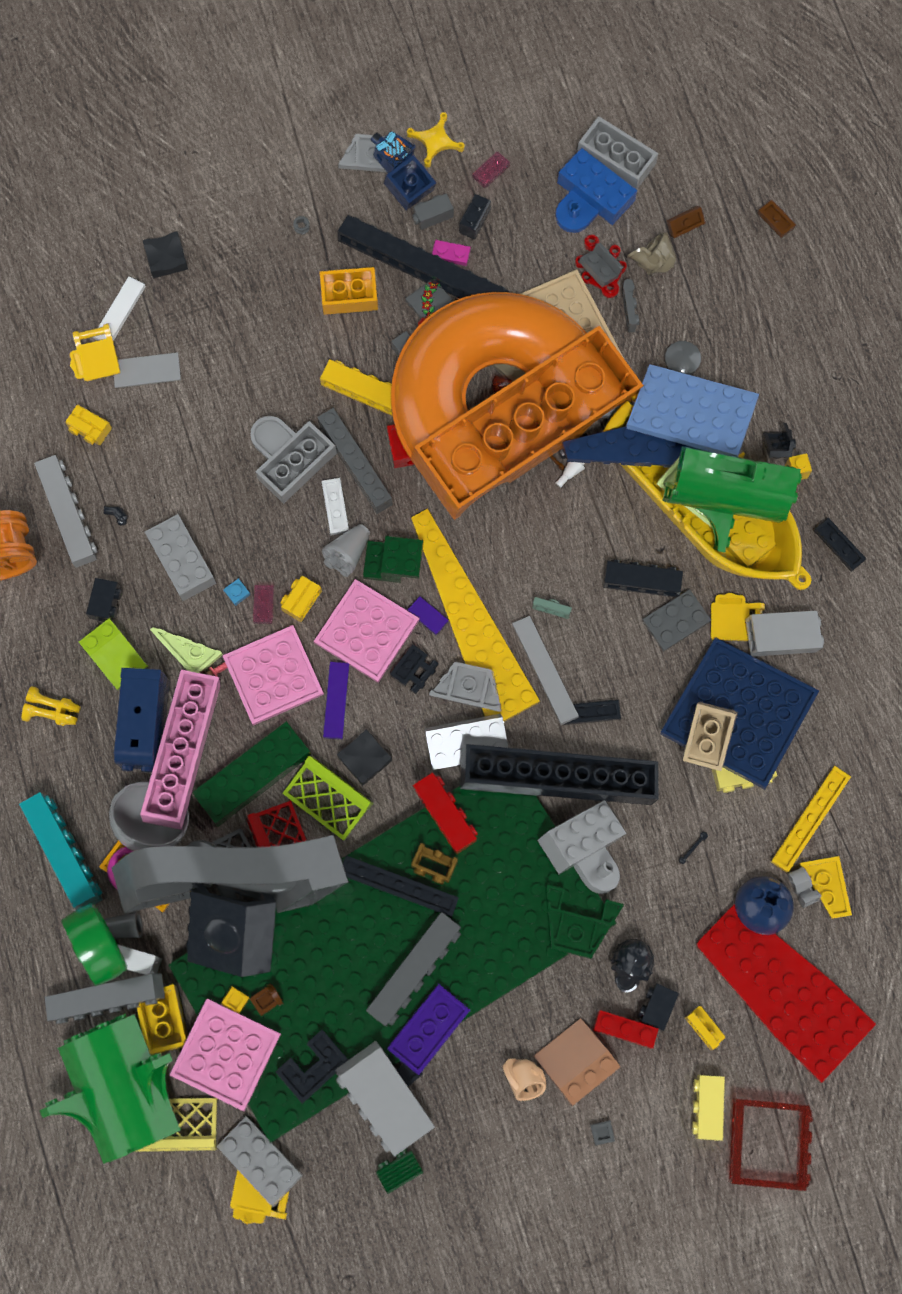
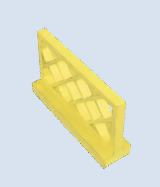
[134,1098,218,1152]

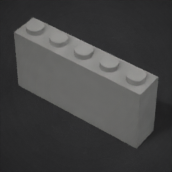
[336,1041,435,1157]

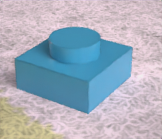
[223,579,250,606]

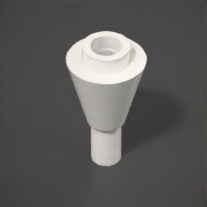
[555,462,585,488]

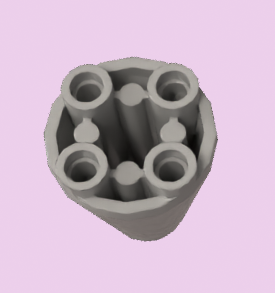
[322,524,370,577]

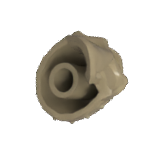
[627,232,676,275]

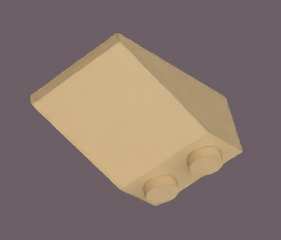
[683,702,738,771]

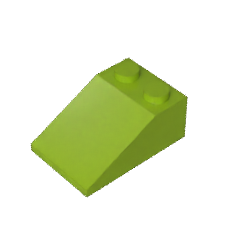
[79,618,148,690]

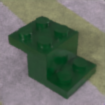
[363,536,424,583]

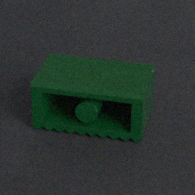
[376,1149,424,1194]

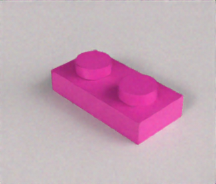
[432,240,471,266]

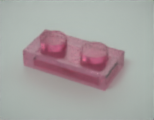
[472,151,510,188]
[253,585,274,624]

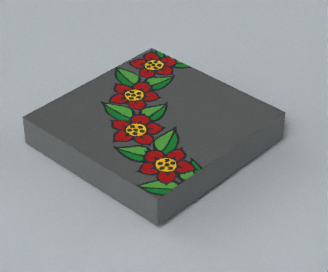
[405,280,454,319]

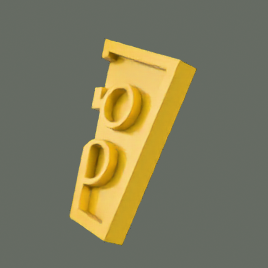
[799,856,852,919]

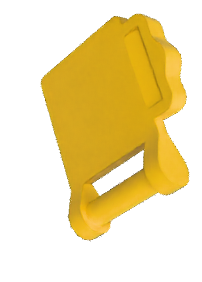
[70,323,120,382]
[711,593,765,641]
[230,1170,289,1224]

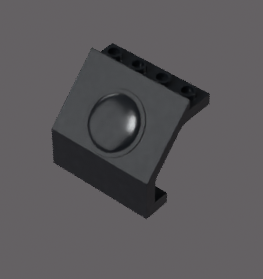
[186,882,276,977]

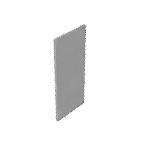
[114,352,181,388]

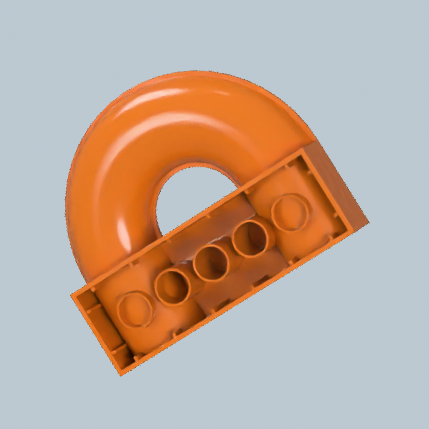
[391,292,644,520]

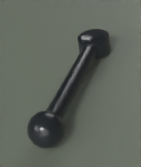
[679,832,708,864]

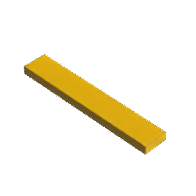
[771,766,851,873]

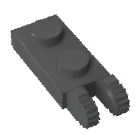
[622,279,639,333]

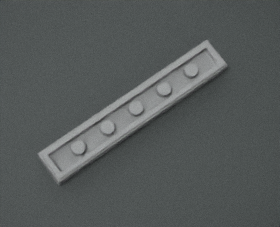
[512,616,579,725]

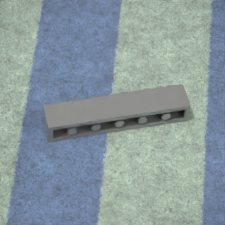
[34,455,98,568]

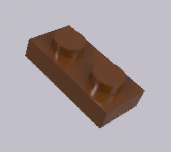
[757,200,796,239]
[667,206,706,239]

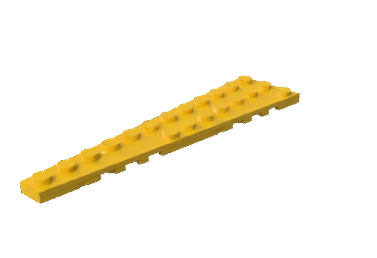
[411,509,540,722]

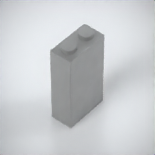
[745,611,824,656]

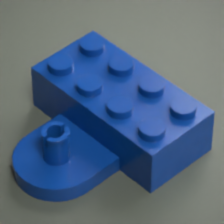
[556,148,637,233]

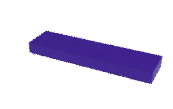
[323,662,349,740]

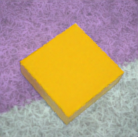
[221,987,249,1014]

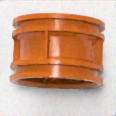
[0,510,37,581]

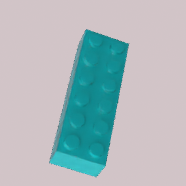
[19,792,103,909]

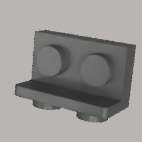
[579,242,623,287]

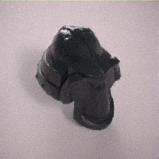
[611,939,655,993]

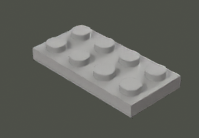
[217,1116,303,1207]

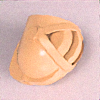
[503,1058,546,1101]

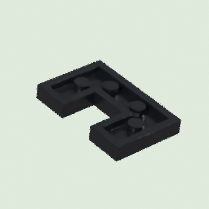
[276,1030,348,1104]

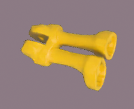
[21,686,81,726]

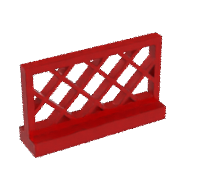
[246,800,307,847]

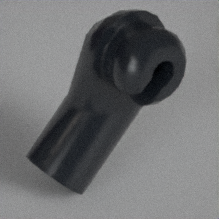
[104,505,128,526]

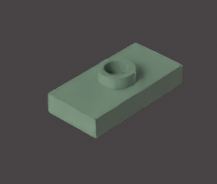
[532,597,572,619]

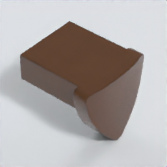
[250,983,283,1016]

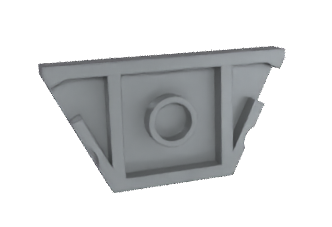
[338,134,386,172]
[429,662,502,712]

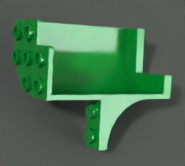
[662,446,802,552]
[39,1014,180,1164]

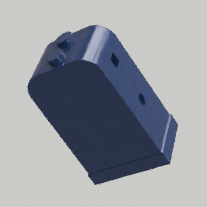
[114,668,170,772]

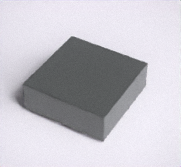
[590,1121,615,1146]

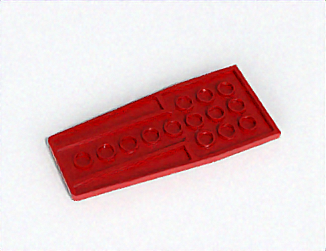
[696,904,876,1083]

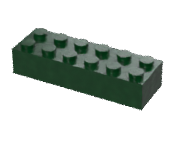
[192,721,312,827]

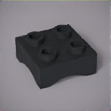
[142,231,188,279]
[337,729,392,786]

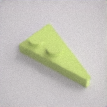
[150,627,223,673]

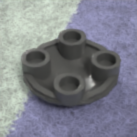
[665,341,701,375]

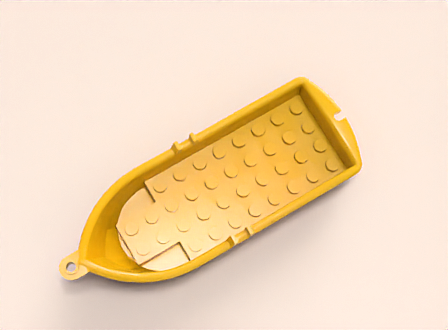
[603,392,812,590]

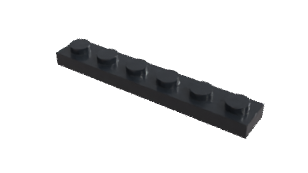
[342,856,459,917]

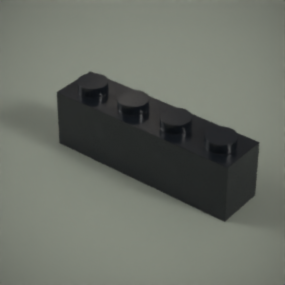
[603,560,683,598]

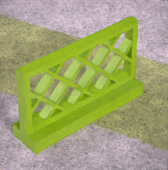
[282,756,373,841]

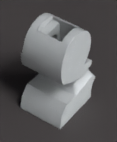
[787,867,822,908]

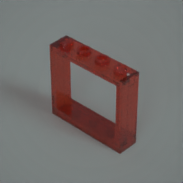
[729,1098,813,1191]

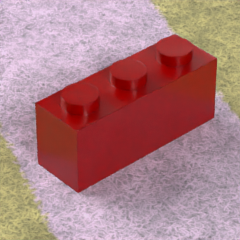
[592,1010,658,1049]

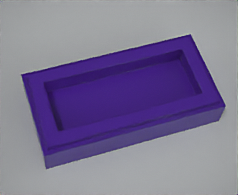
[407,597,449,636]

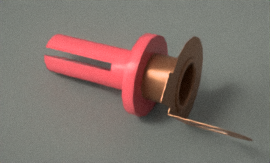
[200,662,228,677]

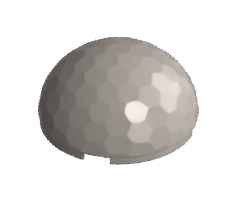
[109,782,189,851]

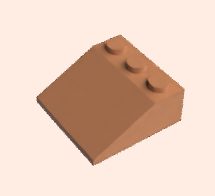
[534,1018,620,1106]

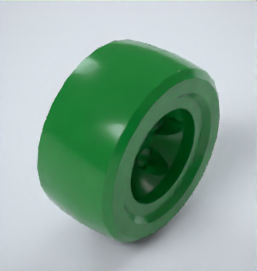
[61,903,128,986]

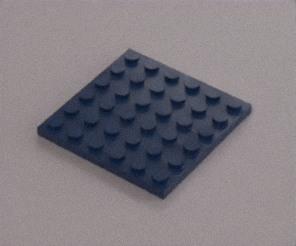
[660,638,819,790]

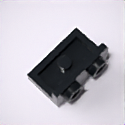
[762,423,796,459]

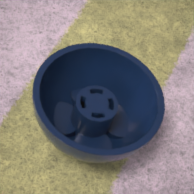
[735,876,794,935]

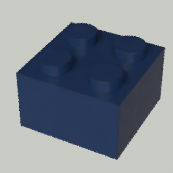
[384,155,436,211]

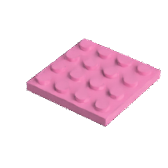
[314,579,420,683]
[223,625,324,726]
[170,999,281,1111]

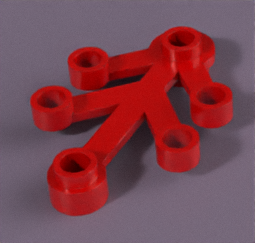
[575,235,627,298]

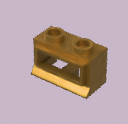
[411,843,458,885]

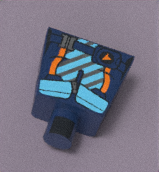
[370,132,416,173]

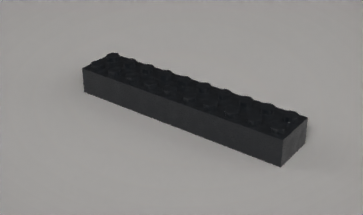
[460,744,659,805]

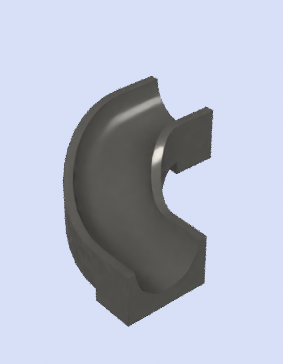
[111,835,348,914]

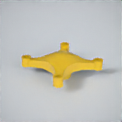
[407,112,464,168]

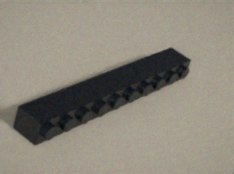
[337,215,509,299]

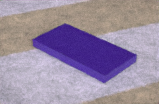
[387,984,470,1075]

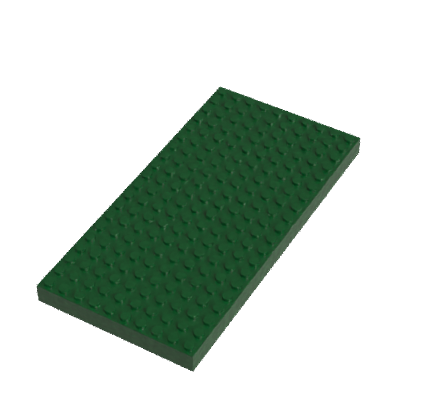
[169,786,617,1143]

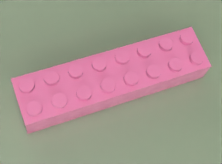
[140,670,220,830]

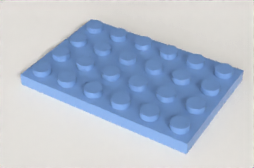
[626,364,759,457]

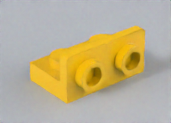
[685,1006,725,1050]

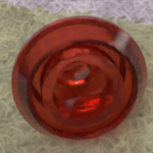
[492,376,512,393]

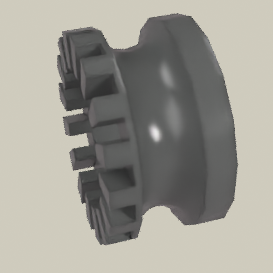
[293,216,310,235]

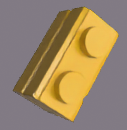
[65,405,112,446]
[280,576,322,622]

